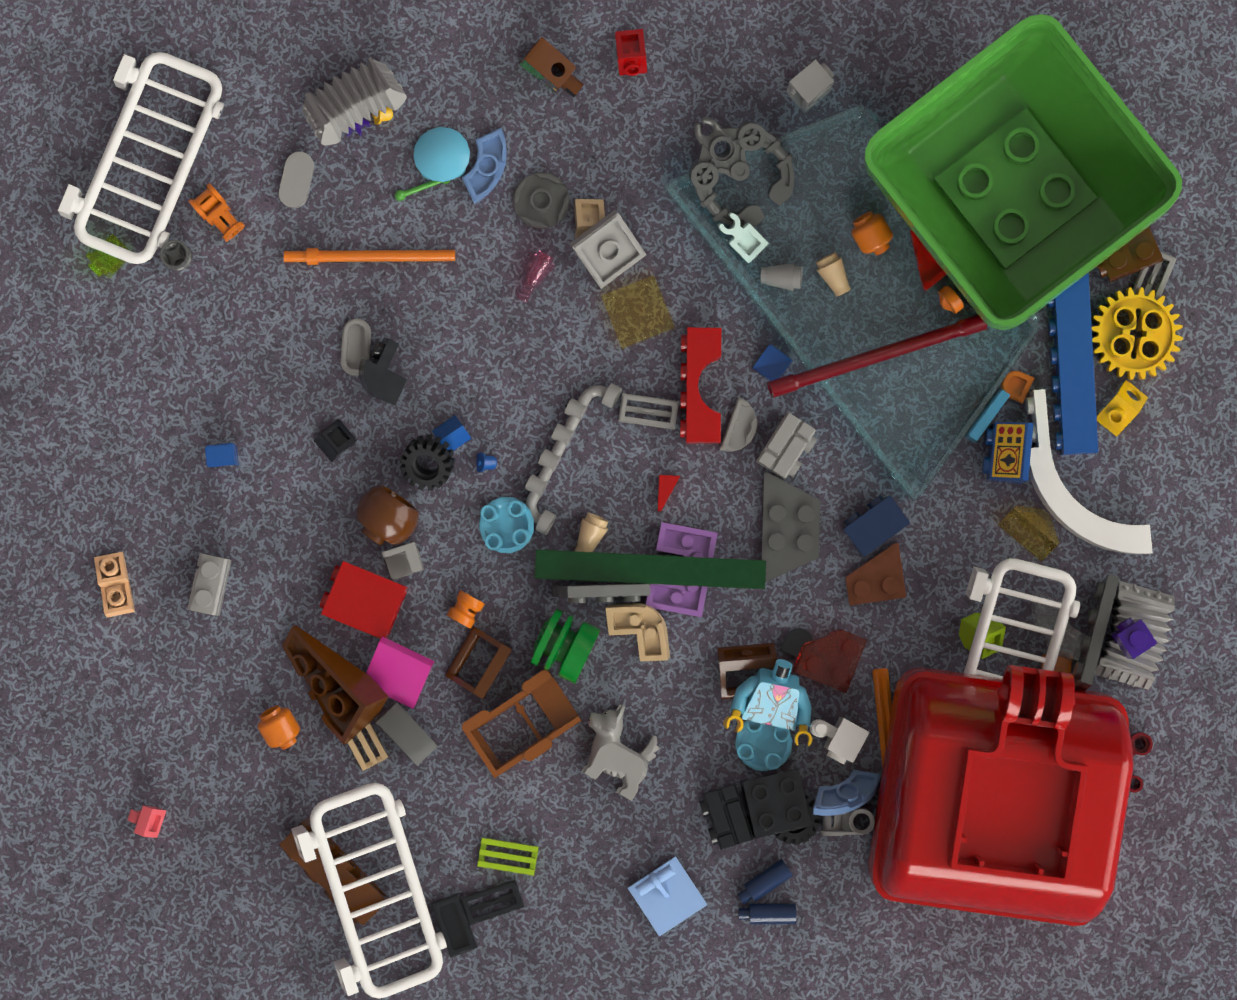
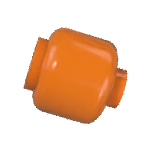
[851,211,894,256]
[257,705,300,750]

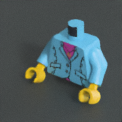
[723,659,812,747]

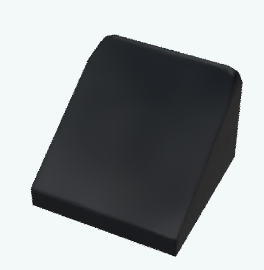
[314,419,357,462]

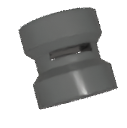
[160,240,192,271]

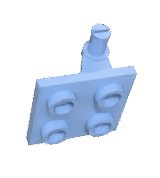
[628,856,707,937]

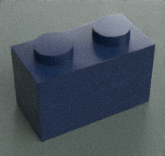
[842,495,910,557]

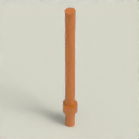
[284,248,455,265]

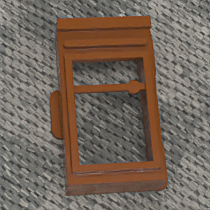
[462,670,582,779]

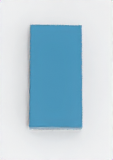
[965,389,1010,443]

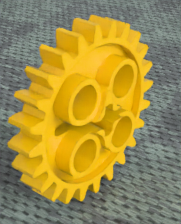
[1091,287,1183,380]

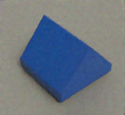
[432,415,472,451]

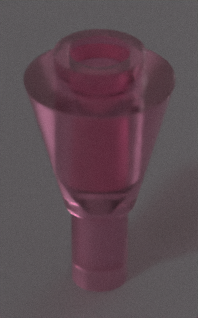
[517,250,556,303]

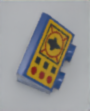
[982,422,1034,484]

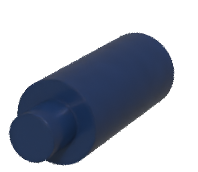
[737,858,793,904]
[739,903,796,925]

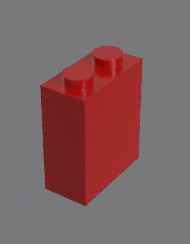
[319,561,409,639]

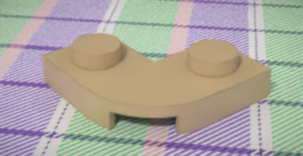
[606,603,670,661]

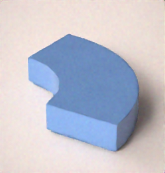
[462,128,507,204]
[813,770,882,816]

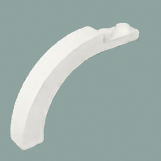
[1026,389,1152,554]

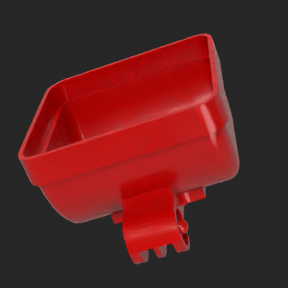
[868,665,1134,926]

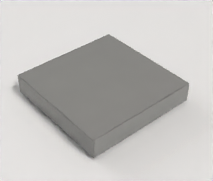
[569,210,646,289]

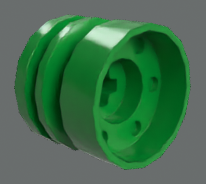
[531,609,601,684]

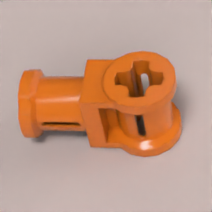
[188,183,245,242]

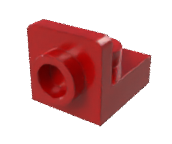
[615,29,647,76]

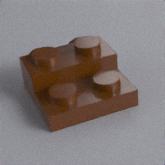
[1097,227,1163,283]

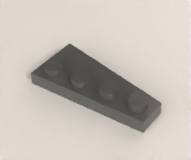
[1073,574,1119,691]

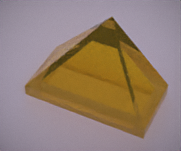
[998,506,1060,562]

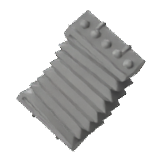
[302,57,407,145]
[1095,581,1175,690]

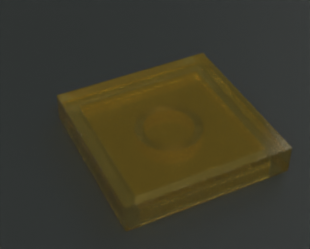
[601,275,675,349]

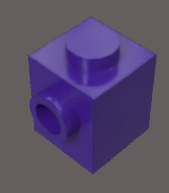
[1111,617,1158,659]

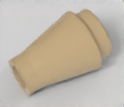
[815,252,851,297]
[575,513,609,552]

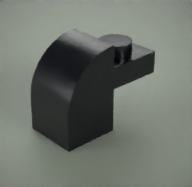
[359,338,407,405]

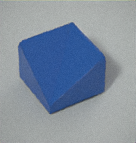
[752,344,793,381]
[205,443,239,467]

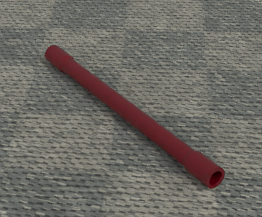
[767,314,987,398]

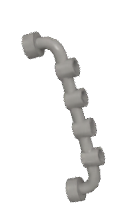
[525,383,622,535]

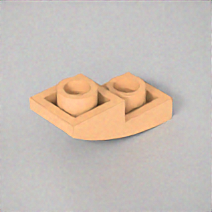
[94,552,135,617]

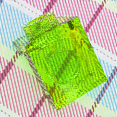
[85,233,130,278]

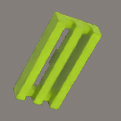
[477,837,539,876]

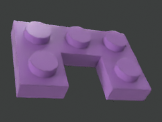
[646,522,718,618]

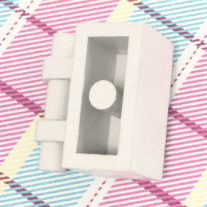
[810,717,870,765]

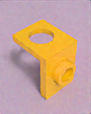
[1097,380,1148,436]

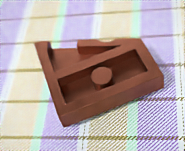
[845,543,906,605]

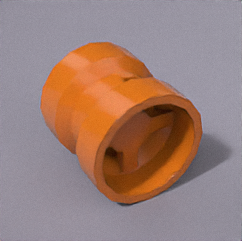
[447,590,485,629]

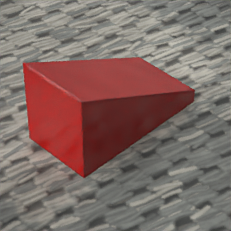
[658,475,680,511]

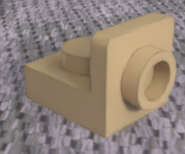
[574,199,605,239]

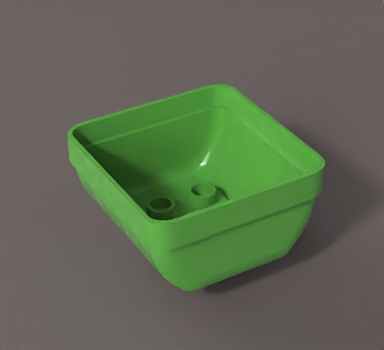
[865,14,1182,330]

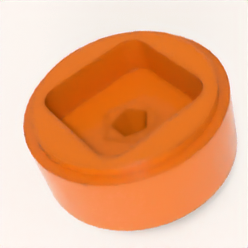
[938,286,964,314]

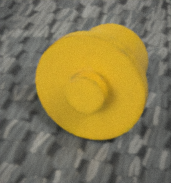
[372,107,393,125]

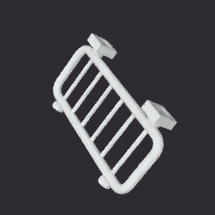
[58,52,224,264]
[964,558,1080,678]
[291,783,447,998]

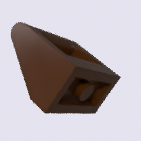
[444,626,513,699]
[717,643,777,699]

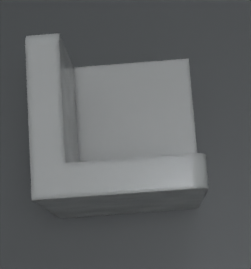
[381,542,424,580]

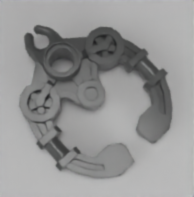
[688,117,794,227]

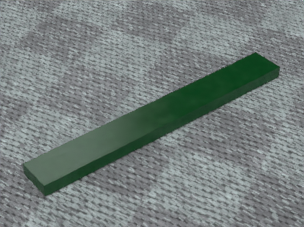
[535,550,766,589]

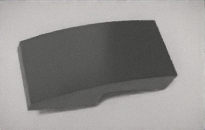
[375,702,438,766]

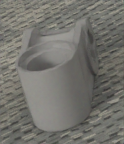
[819,807,875,836]

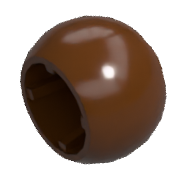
[356,485,419,545]

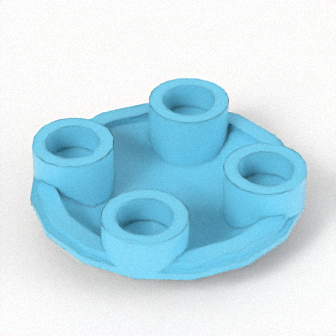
[413,127,470,182]
[479,497,534,553]
[735,720,793,771]

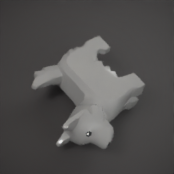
[581,704,660,801]

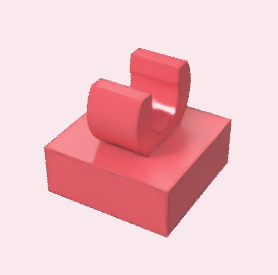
[127,805,166,838]

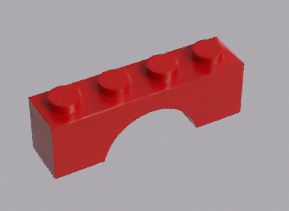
[680,327,722,444]

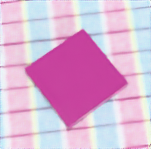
[366,637,434,709]

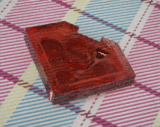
[792,629,867,693]

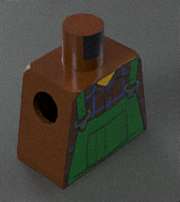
[519,37,584,97]

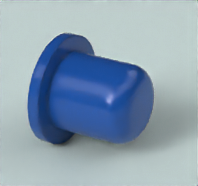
[476,452,497,472]

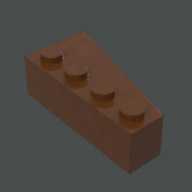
[279,817,389,926]

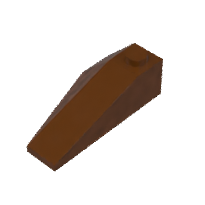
[282,625,389,745]

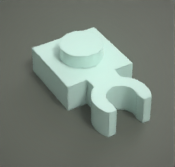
[717,212,769,264]

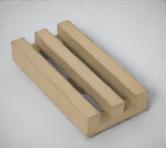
[348,723,388,771]

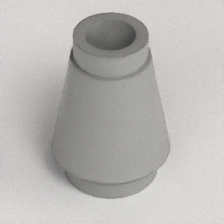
[761,263,803,291]

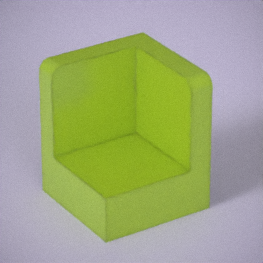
[959,613,1006,659]

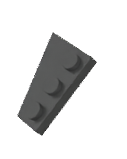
[551,584,650,603]

